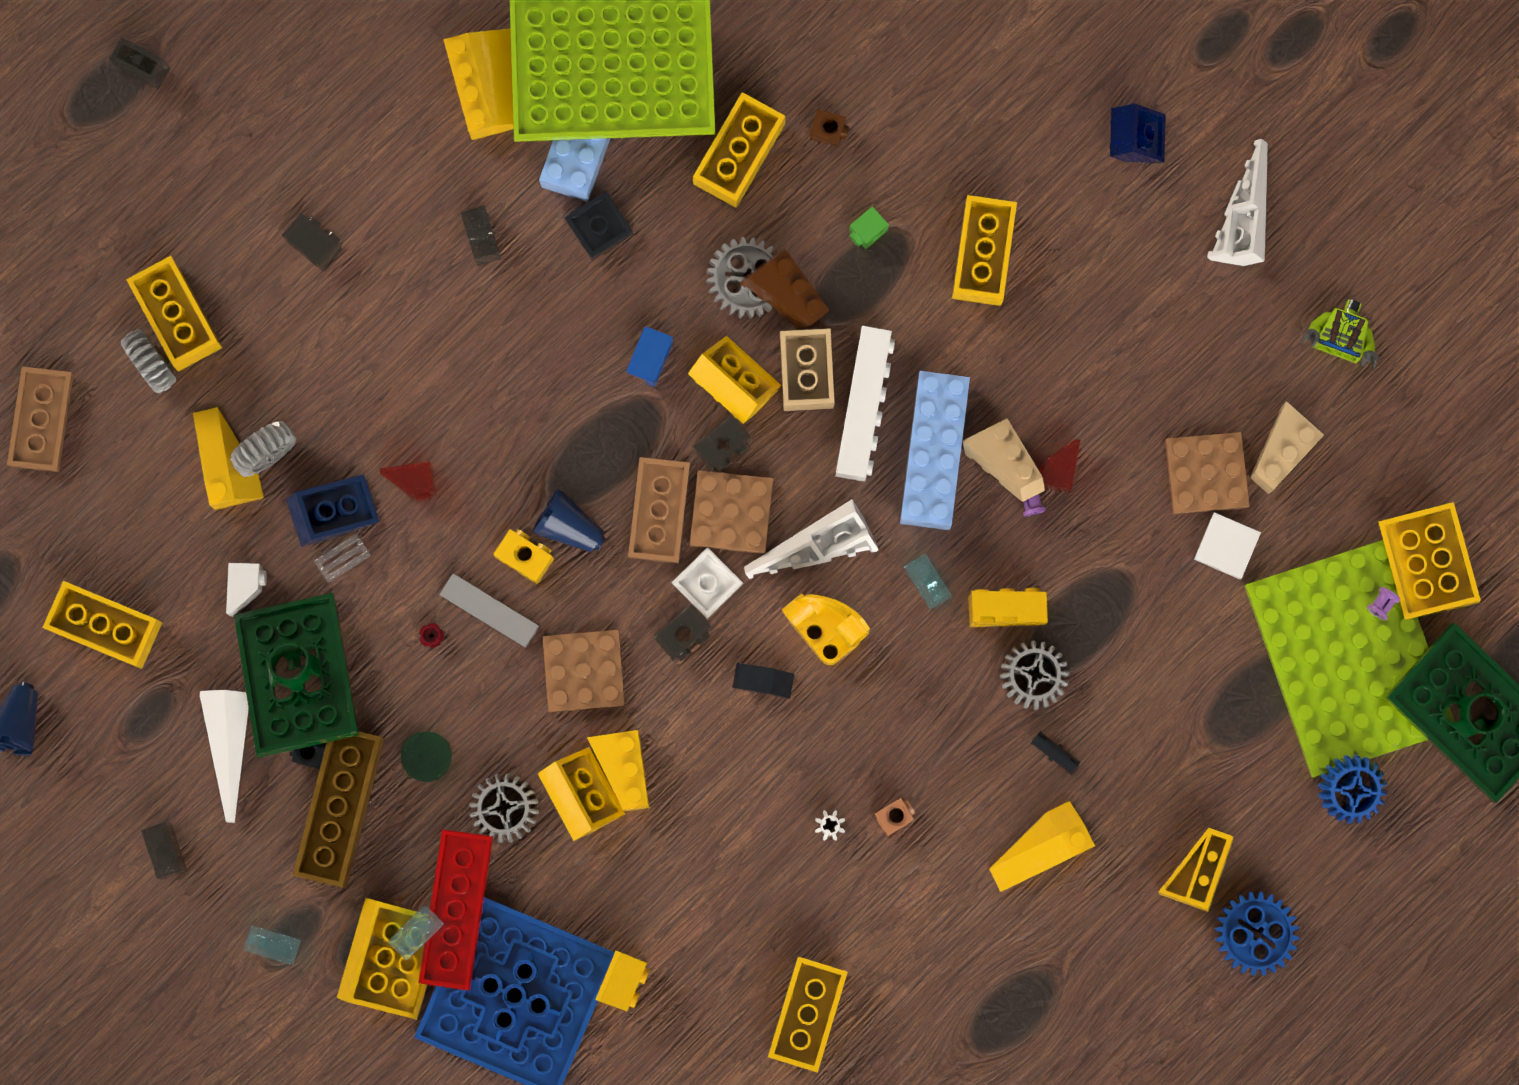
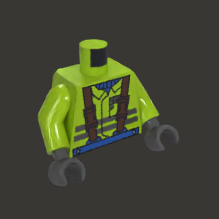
[1301,299,1379,368]

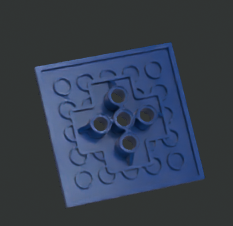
[414,898,615,1085]

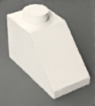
[226,563,267,617]

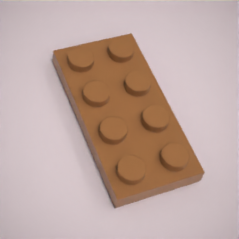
[7,367,74,472]
[628,457,690,563]

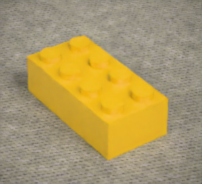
[693,92,786,208]
[952,195,1017,306]
[126,256,223,372]
[42,581,162,669]
[768,957,848,1072]

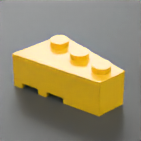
[968,588,1048,627]
[587,730,650,812]
[1159,828,1234,912]

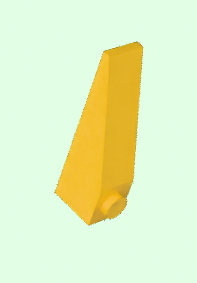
[193,407,264,510]
[989,801,1095,892]

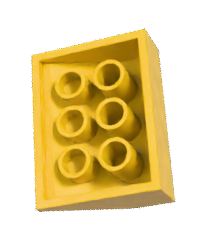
[443,28,514,140]
[1378,502,1481,620]
[337,898,429,1020]

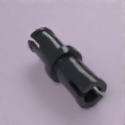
[1030,731,1081,775]

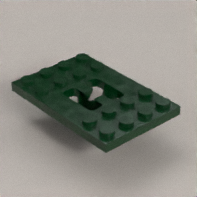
[234,593,359,758]
[1384,623,1519,803]

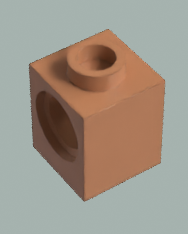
[874,798,915,837]

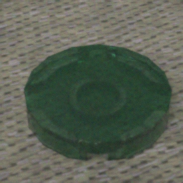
[401,731,452,782]

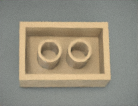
[780,329,834,411]

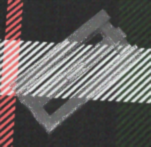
[314,534,371,583]

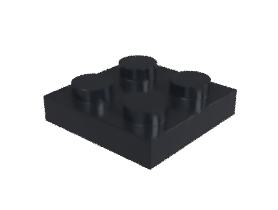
[564,191,633,260]

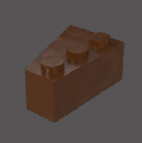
[739,249,830,329]

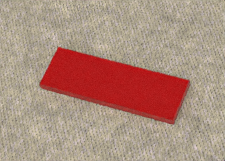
[418,829,493,991]

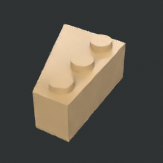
[1250,401,1324,494]
[963,419,1045,502]

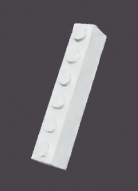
[835,326,895,482]

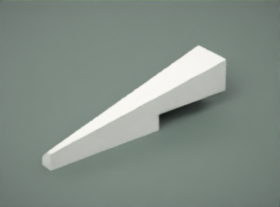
[1207,139,1268,266]
[744,499,878,579]
[200,690,249,823]

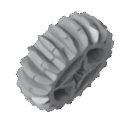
[121,329,176,393]
[230,421,296,477]
[1000,641,1069,710]
[469,774,539,843]

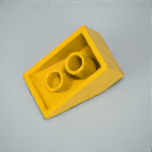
[595,951,650,1011]

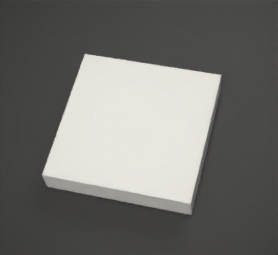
[1194,513,1261,579]
[672,547,743,619]

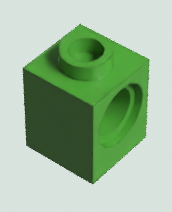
[849,206,889,250]

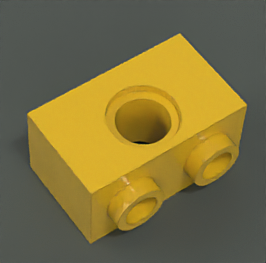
[493,529,554,585]

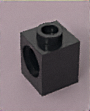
[289,743,326,769]

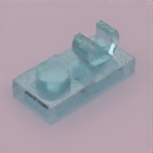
[904,553,952,610]
[388,905,444,960]
[243,925,301,965]

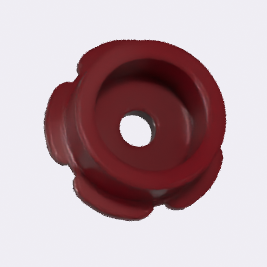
[419,623,444,648]

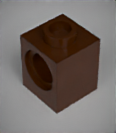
[810,109,849,147]

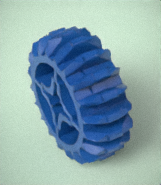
[1318,754,1388,824]

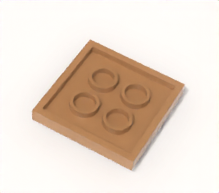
[1165,432,1249,514]
[690,470,773,554]
[543,630,625,713]

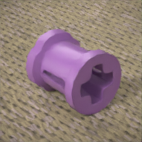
[1023,494,1046,517]
[1367,587,1400,621]

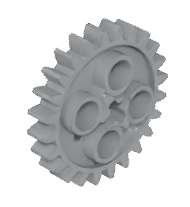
[706,237,774,319]

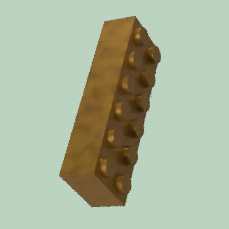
[292,732,385,889]

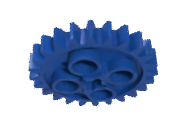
[1214,892,1299,976]

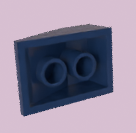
[286,474,380,547]

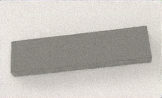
[440,574,539,648]

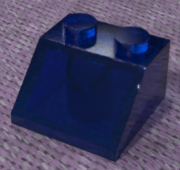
[1110,103,1166,163]

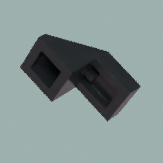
[732,663,794,699]

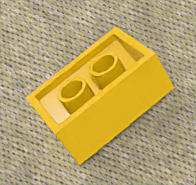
[688,336,782,424]
[538,747,625,841]

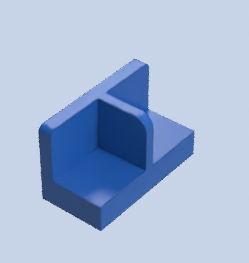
[627,327,674,387]

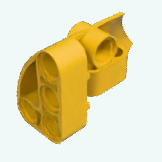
[782,593,870,665]

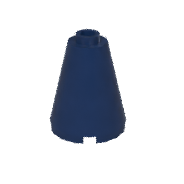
[532,489,605,552]
[0,682,38,756]

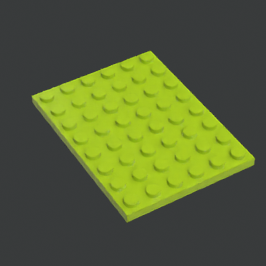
[510,0,715,142]
[1245,540,1455,778]

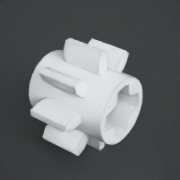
[815,810,845,841]

